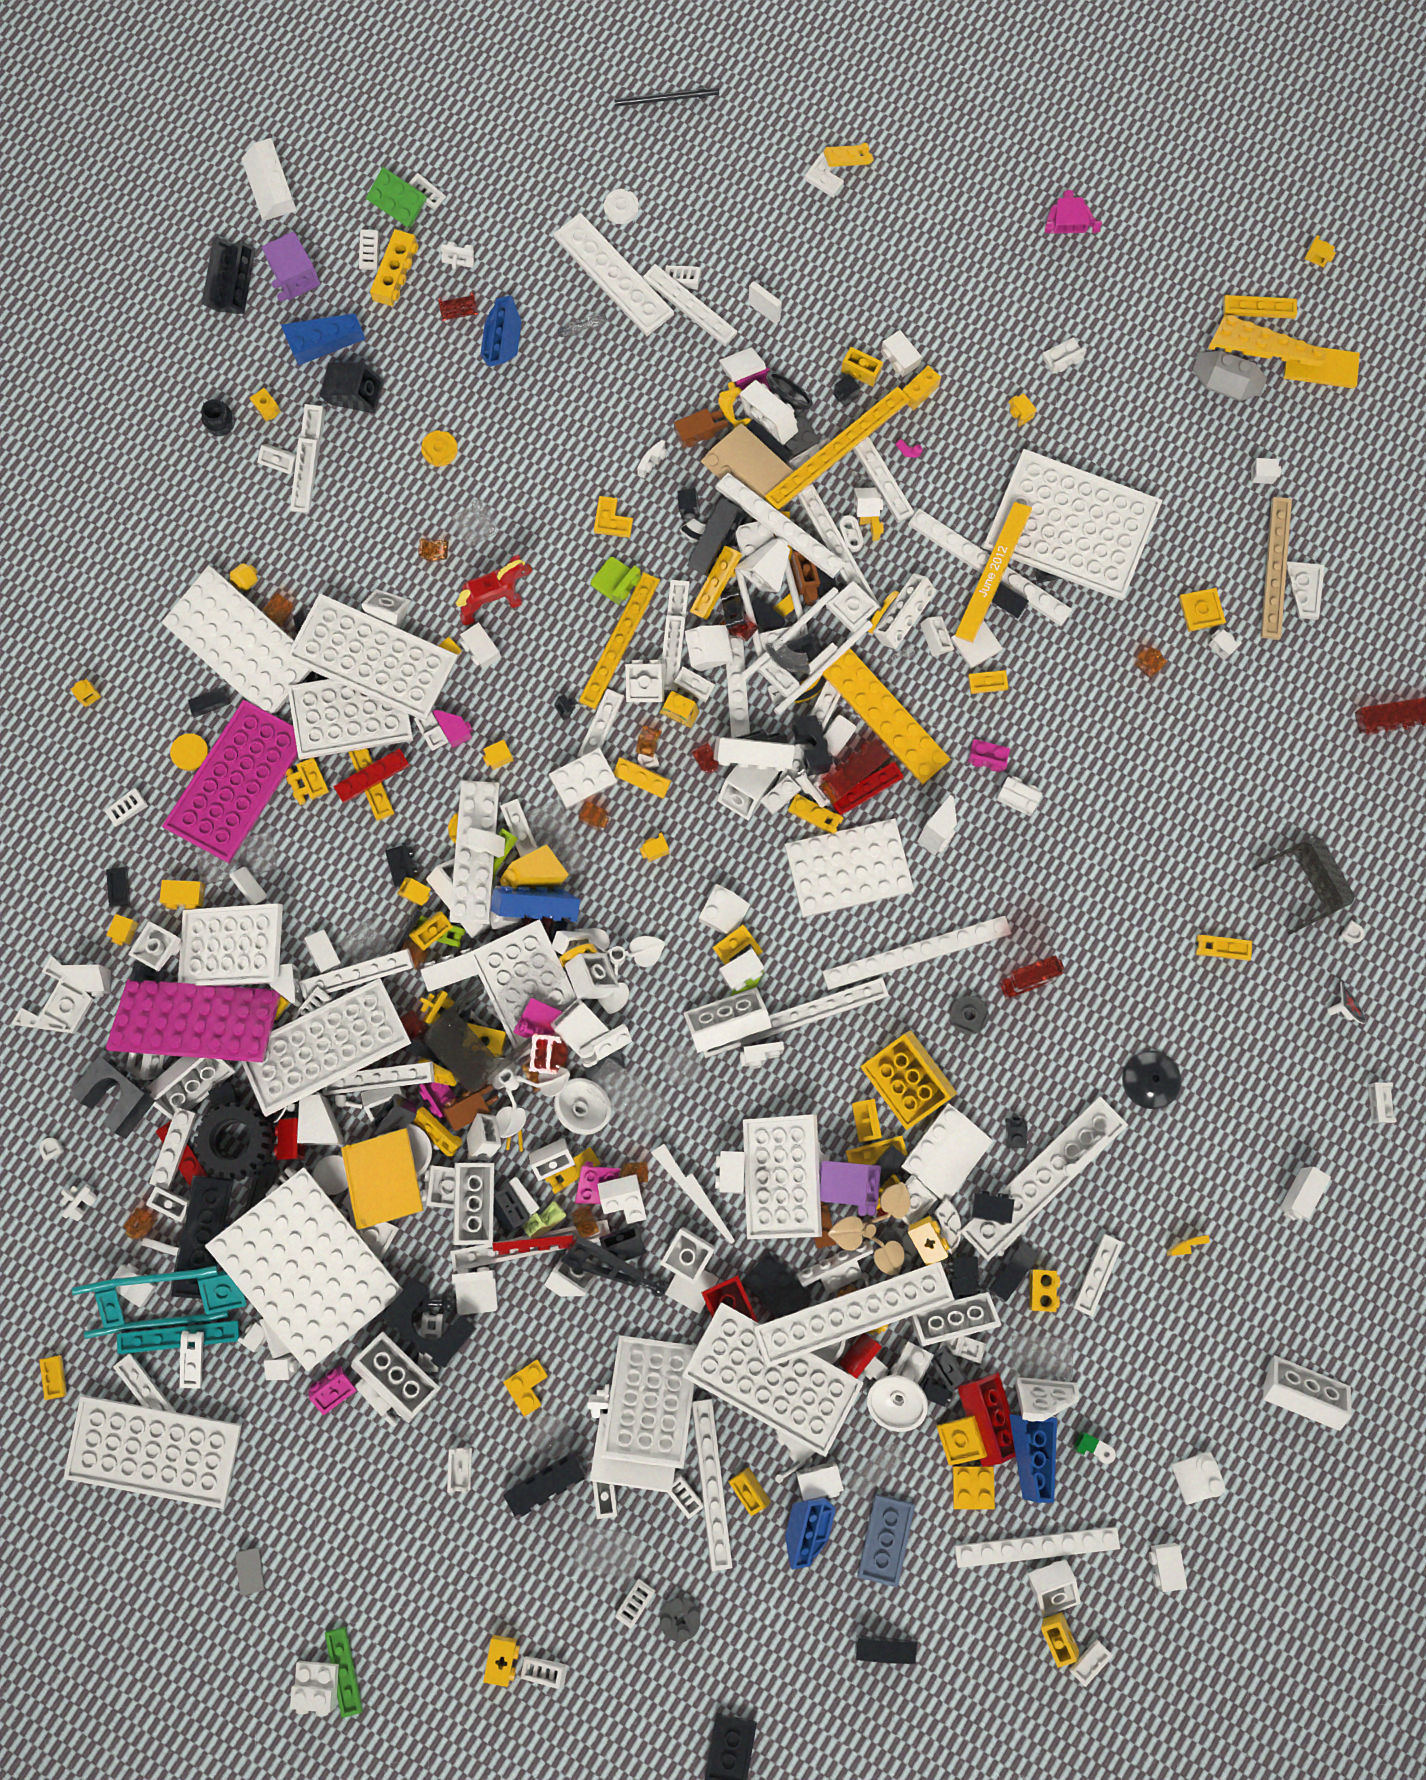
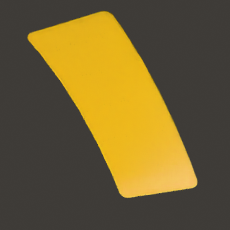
[773,593,801,618]

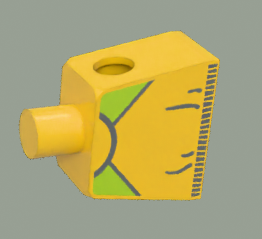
[659,691,700,729]

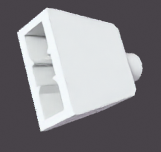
[466,1113,501,1161]

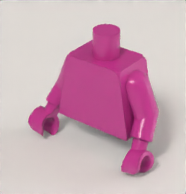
[1045,190,1102,234]

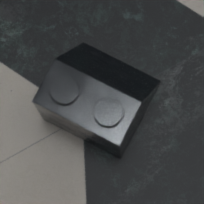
[319,362,384,413]

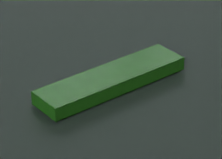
[325,1626,363,1718]

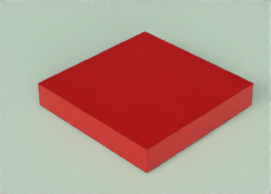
[838,1333,882,1378]

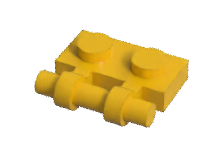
[286,757,329,805]

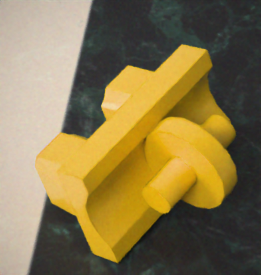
[419,991,454,1026]

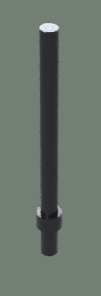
[614,87,719,107]

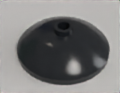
[766,371,813,410]
[1122,1051,1181,1109]

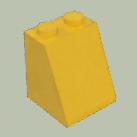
[499,844,569,889]

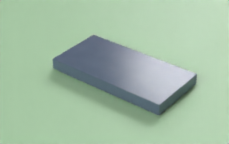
[857,1494,915,1588]

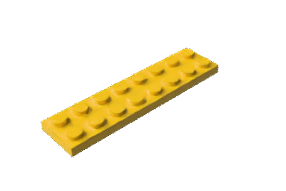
[822,648,951,785]

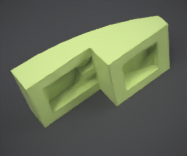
[522,1201,566,1239]

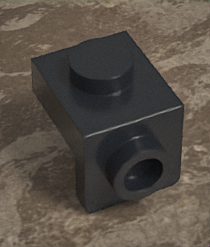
[130,961,164,984]
[1005,1116,1028,1148]

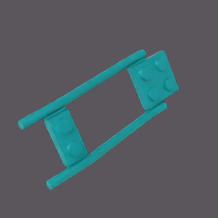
[72,1266,247,1339]

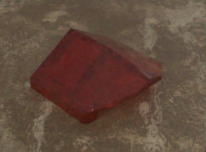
[529,1033,568,1074]

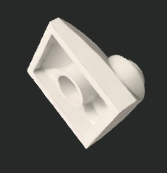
[128,921,182,971]
[1171,1451,1225,1505]

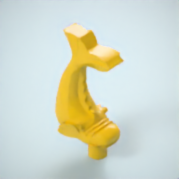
[718,382,752,430]

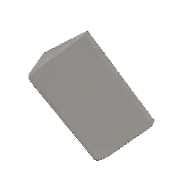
[235,1547,265,1596]

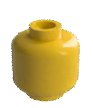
[229,563,258,591]

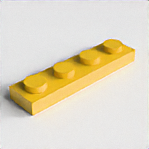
[1223,295,1297,319]
[690,546,742,620]

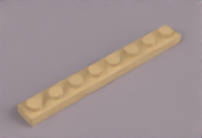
[1260,497,1292,640]

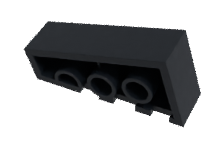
[503,1449,587,1517]

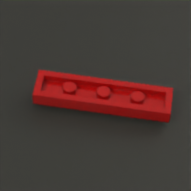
[333,748,410,804]
[830,762,904,816]
[155,1120,209,1187]
[492,1235,574,1255]

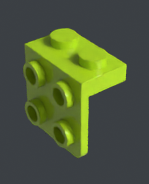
[590,557,641,606]

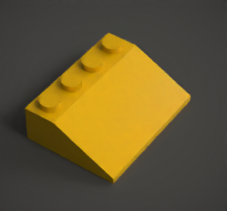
[860,1030,958,1131]

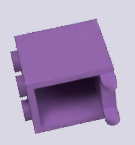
[262,231,321,302]
[819,1161,881,1216]

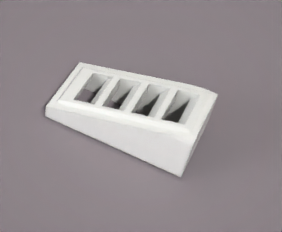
[409,173,446,210]
[359,230,380,270]
[665,265,701,290]
[105,788,148,827]
[552,931,592,954]
[292,987,332,1021]
[667,1471,704,1519]
[615,1578,655,1629]
[521,1656,568,1689]

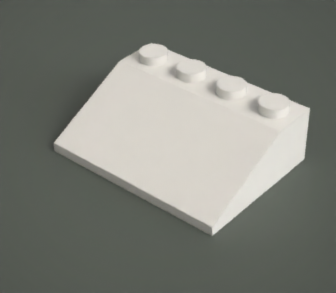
[899,1103,993,1201]
[590,1413,675,1493]

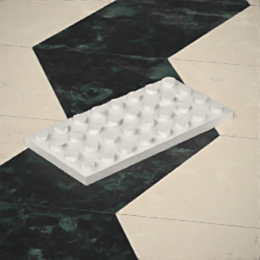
[161,565,311,716]
[286,593,458,721]
[241,978,411,1116]
[682,1302,863,1457]
[63,1395,242,1509]

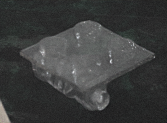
[451,499,501,548]

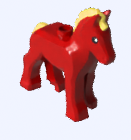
[456,555,532,626]

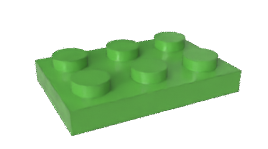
[366,167,428,229]

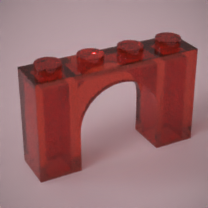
[999,955,1064,1001]

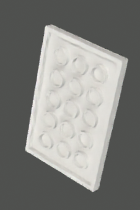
[287,679,413,760]
[784,818,914,918]
[178,903,283,986]
[469,919,577,1058]
[743,1115,822,1239]
[601,1335,697,1469]

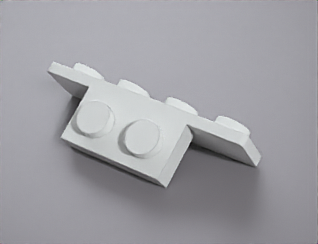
[797,1240,874,1294]

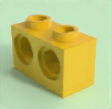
[1029,1269,1060,1312]

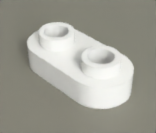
[839,515,864,552]

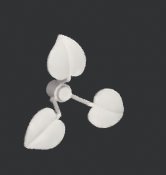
[577,928,665,1014]
[486,1058,570,1138]

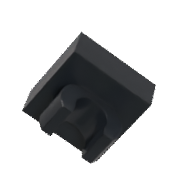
[554,694,578,721]

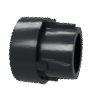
[201,399,235,436]

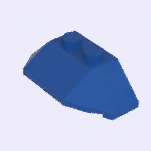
[480,295,522,367]
[785,1498,836,1570]

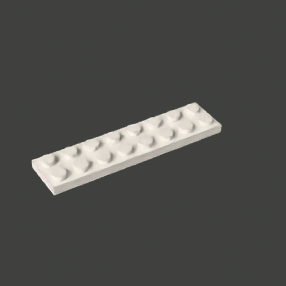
[553,212,674,336]
[450,781,500,924]

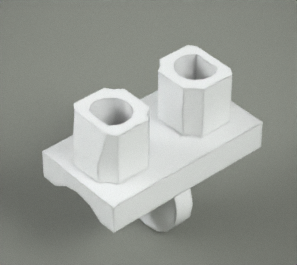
[441,242,474,270]
[60,1183,97,1221]
[588,1384,611,1418]

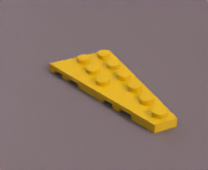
[1208,314,1328,367]

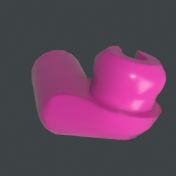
[895,439,923,458]

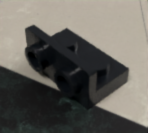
[385,842,419,888]

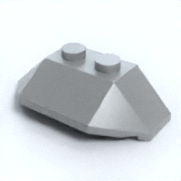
[1193,351,1267,401]

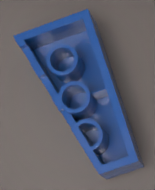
[281,313,365,366]
[490,886,580,922]
[1009,1414,1057,1503]

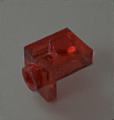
[690,742,719,773]

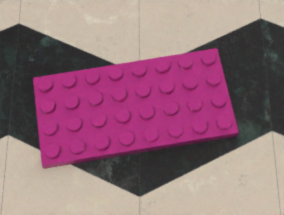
[162,700,298,864]
[106,979,281,1063]

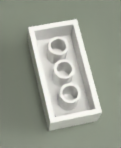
[351,1332,440,1423]

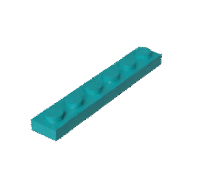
[117,1320,240,1355]

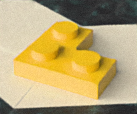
[594,496,633,538]
[503,1359,548,1417]

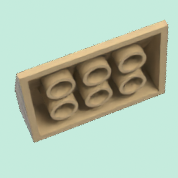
[701,423,794,501]

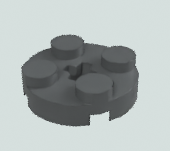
[949,996,989,1035]
[877,1228,917,1268]
[660,1597,700,1642]

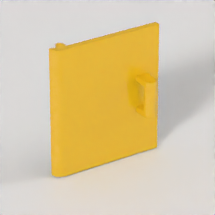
[341,1128,424,1230]

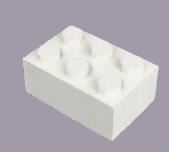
[740,380,798,446]
[549,748,617,810]

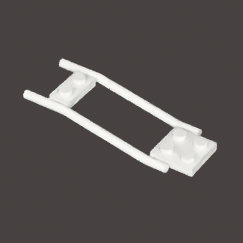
[730,522,809,658]
[739,581,880,715]

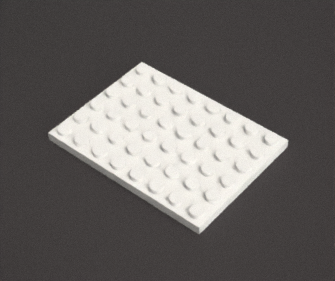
[983,449,1163,601]
[205,1167,403,1372]

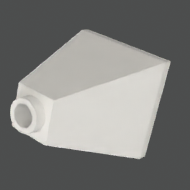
[735,538,790,592]

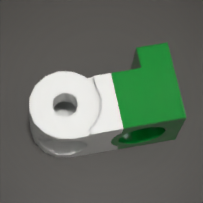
[1073,1431,1116,1464]

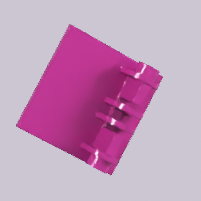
[513,997,563,1047]
[575,1161,620,1204]

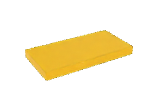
[1283,347,1360,389]

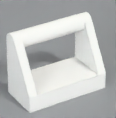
[126,1052,165,1080]

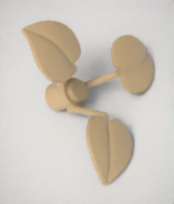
[828,1182,910,1276]

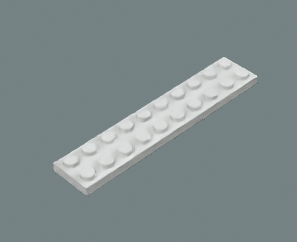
[960,1096,1128,1261]
[753,1262,954,1368]

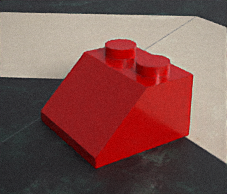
[274,1118,305,1161]

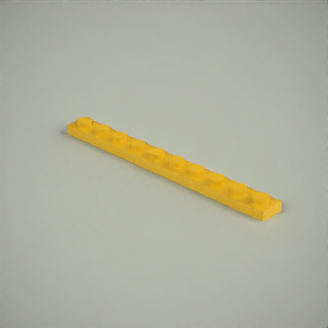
[764,386,910,511]

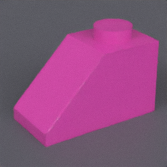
[433,710,473,749]

